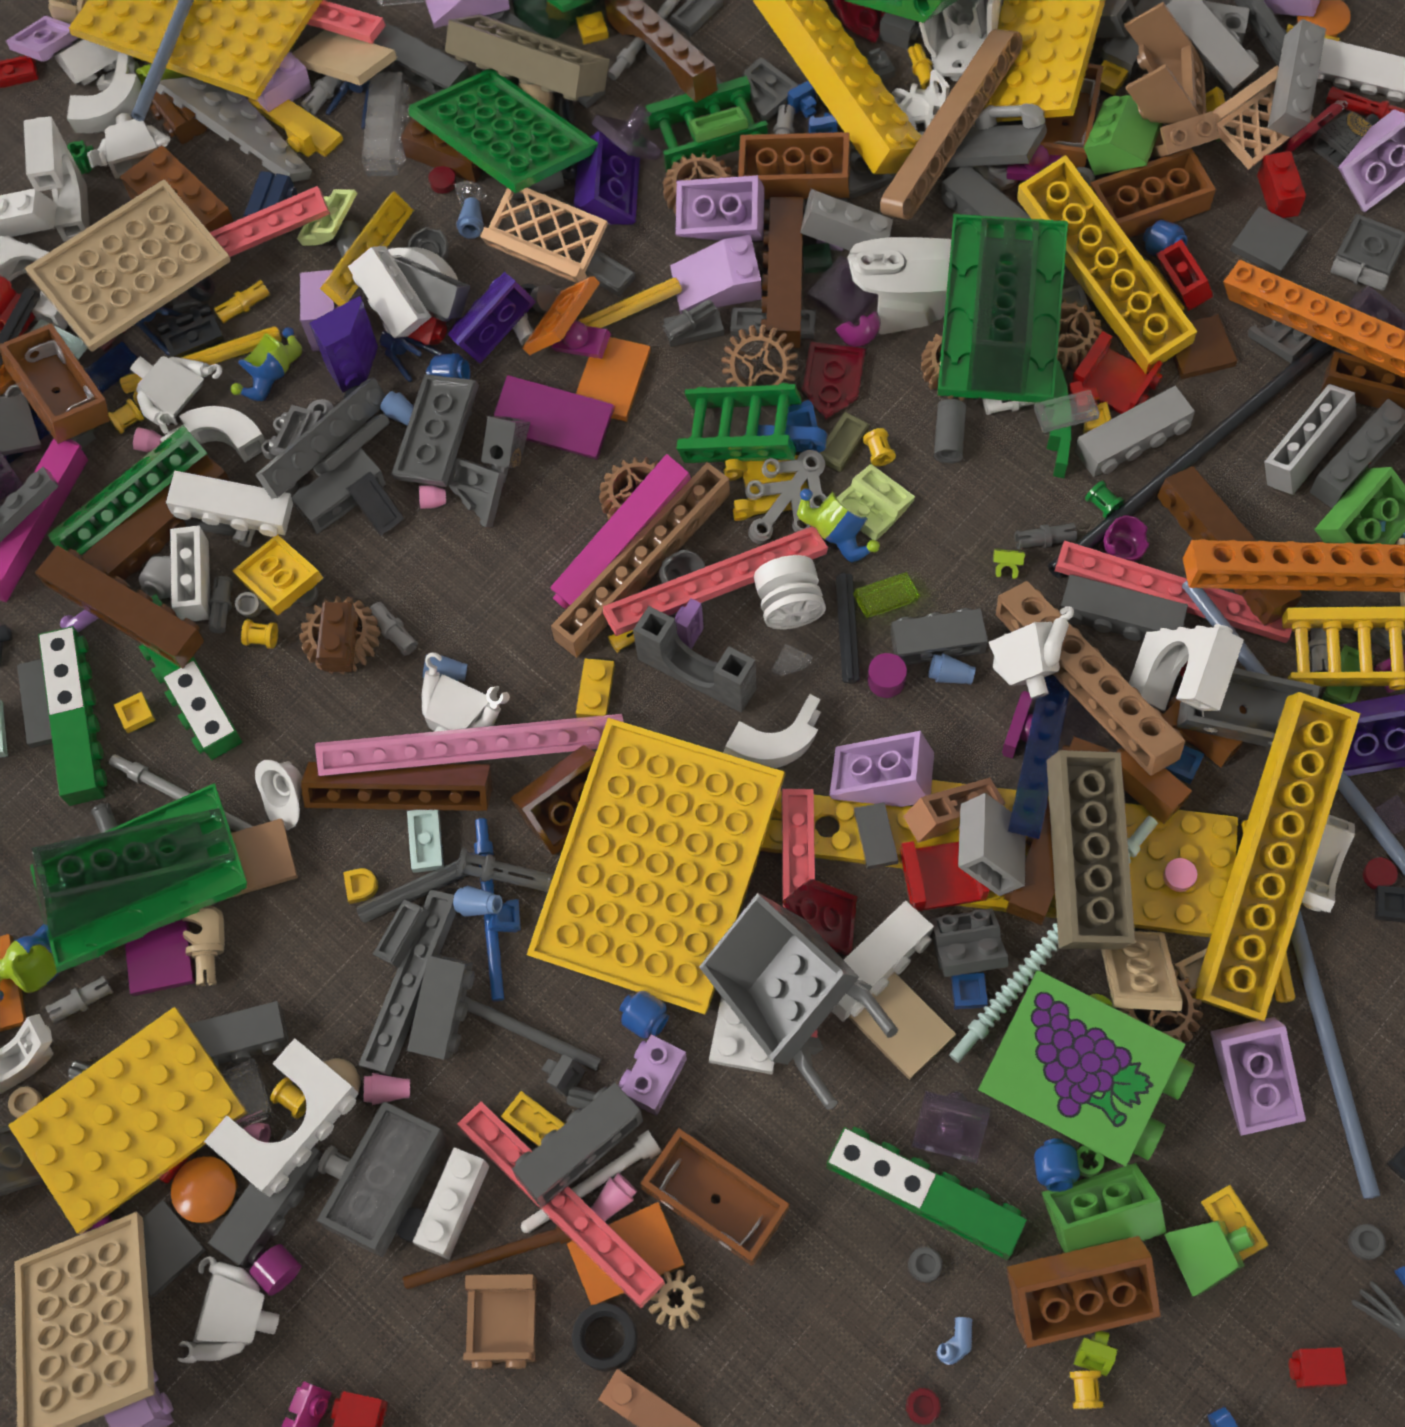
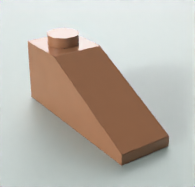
[903,778,1005,843]
[598,1369,702,1427]

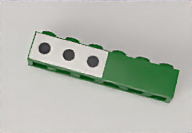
[138,594,243,761]
[38,626,108,806]
[826,1127,1027,1261]

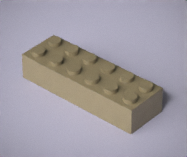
[445,14,609,100]
[1047,750,1135,950]

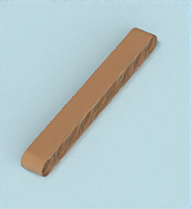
[880,29,1023,220]

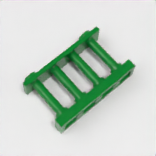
[645,76,768,172]
[676,383,802,463]

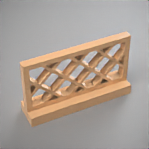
[1213,66,1315,170]
[480,188,608,283]

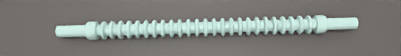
[949,816,1158,1063]

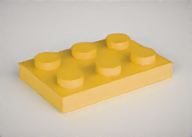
[232,534,323,616]

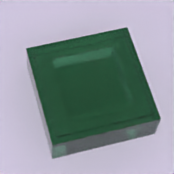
[802,243,832,274]

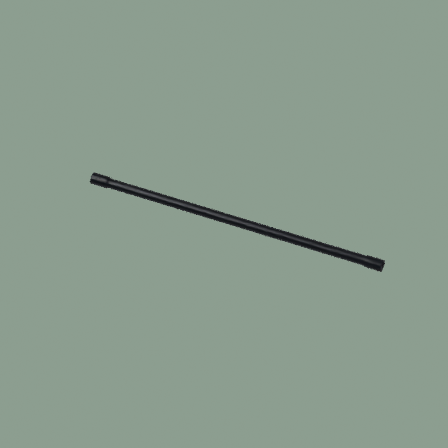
[1048,294,1384,578]

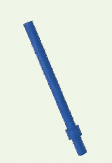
[474,818,504,1001]

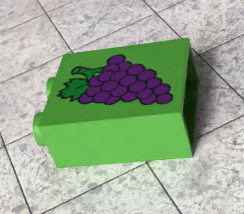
[978,970,1195,1166]

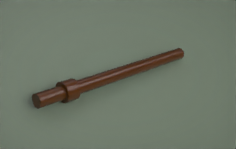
[403,1225,572,1290]

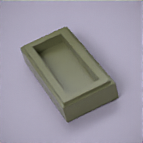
[819,412,870,473]

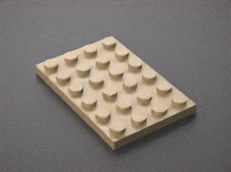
[25,179,231,352]
[15,1212,155,1427]

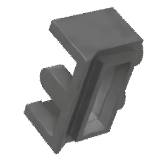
[268,405,324,459]

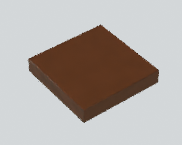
[1173,315,1237,379]

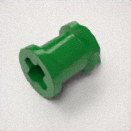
[1085,480,1125,519]

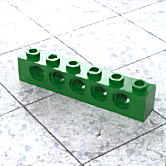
[48,425,207,555]

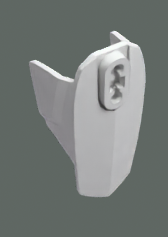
[919,0,1003,81]
[848,237,951,334]

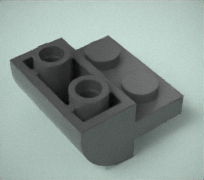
[930,908,1008,977]

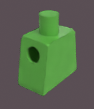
[1164,1221,1255,1296]

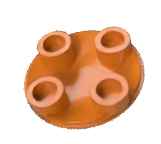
[1297,0,1351,38]
[171,1156,238,1223]

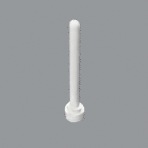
[521,1130,662,1233]

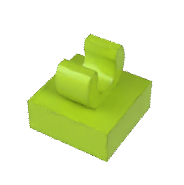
[993,548,1025,579]
[1074,1331,1117,1376]

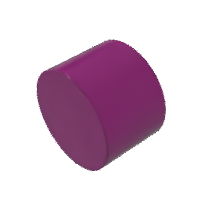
[868,653,907,698]
[249,1244,301,1296]

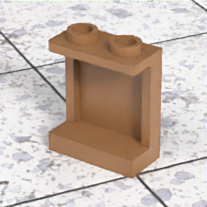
[1149,111,1220,160]
[463,1274,537,1369]

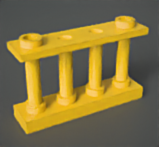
[1282,607,1405,690]

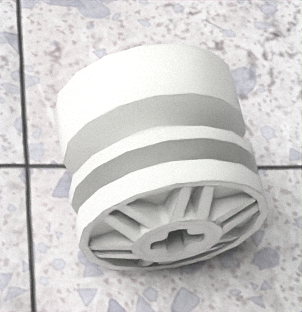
[754,555,826,630]

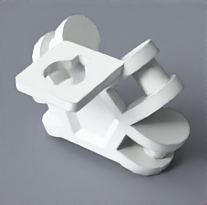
[891,69,950,136]

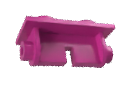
[281,1381,332,1427]

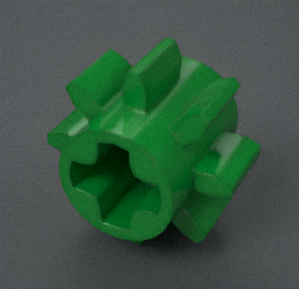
[67,140,94,174]

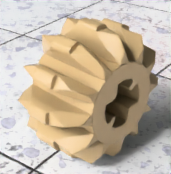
[649,1270,705,1330]

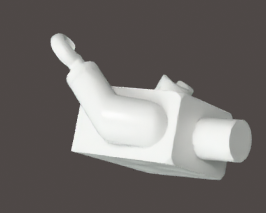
[87,113,171,179]
[130,356,222,433]
[989,606,1074,699]
[422,652,510,732]
[178,1257,279,1363]

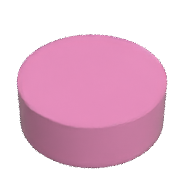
[1163,858,1197,892]

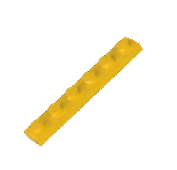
[320,191,414,307]

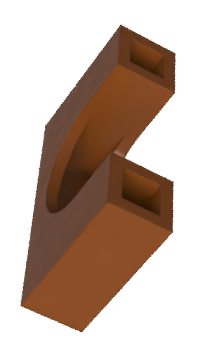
[1117,694,1244,824]

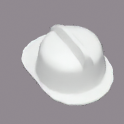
[255,760,303,830]

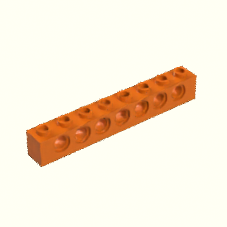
[1223,260,1405,378]
[1183,539,1405,592]

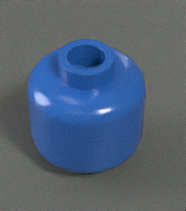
[1143,220,1187,257]
[426,353,470,380]
[619,991,669,1039]
[1034,1139,1080,1192]

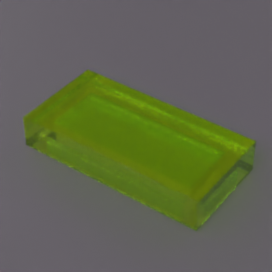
[853,572,920,619]

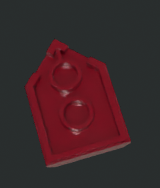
[833,0,886,43]
[1282,100,1348,152]
[802,342,866,419]
[782,879,857,957]

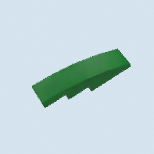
[1040,360,1071,478]

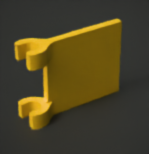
[724,455,808,521]

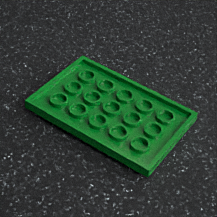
[408,69,598,193]

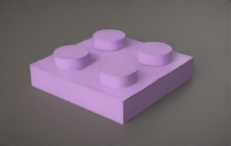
[6,16,78,61]

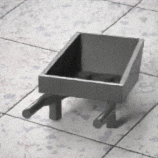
[699,893,898,1110]

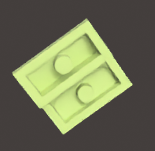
[297,189,357,246]
[837,464,915,540]

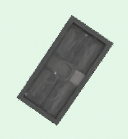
[317,1101,447,1258]

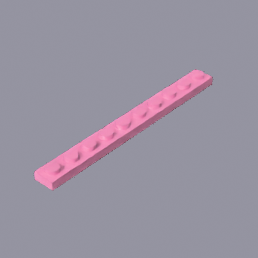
[315,714,623,776]

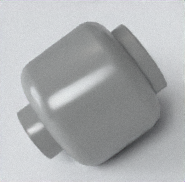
[139,556,171,599]

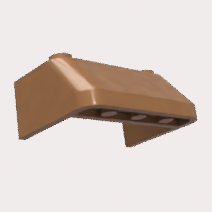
[1125,2,1207,124]

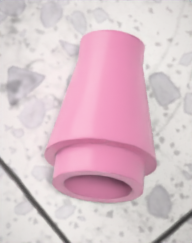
[364,1073,410,1106]
[591,1173,637,1222]

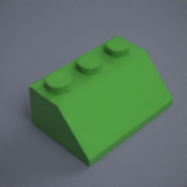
[1084,95,1163,175]
[1314,467,1405,545]
[1042,1163,1166,1253]

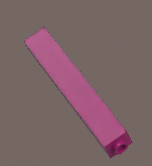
[0,439,88,602]
[550,454,691,610]

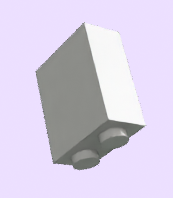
[958,793,1026,896]

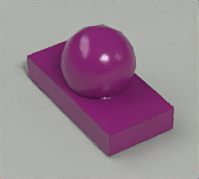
[1006,145,1063,180]
[551,320,611,359]
[1002,691,1047,759]

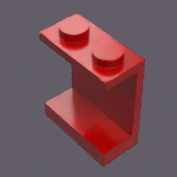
[1072,331,1163,414]
[900,841,990,911]

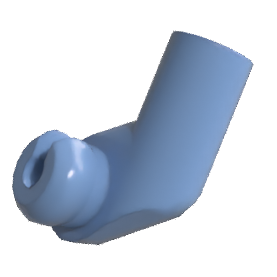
[937,1317,972,1365]

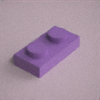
[675,598,704,649]

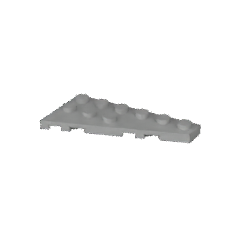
[156,77,312,182]

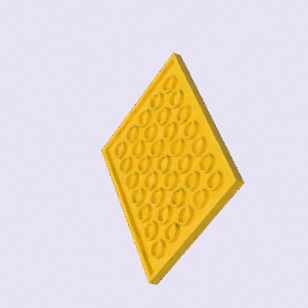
[69,0,322,100]
[527,718,785,1015]

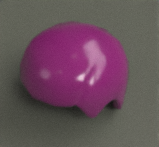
[835,311,881,347]
[1103,515,1149,562]

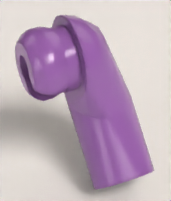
[60,610,98,633]

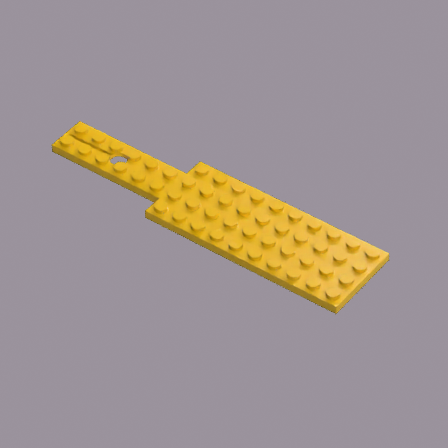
[760,780,1238,938]

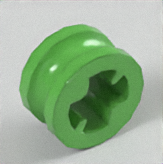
[1076,1145,1104,1177]

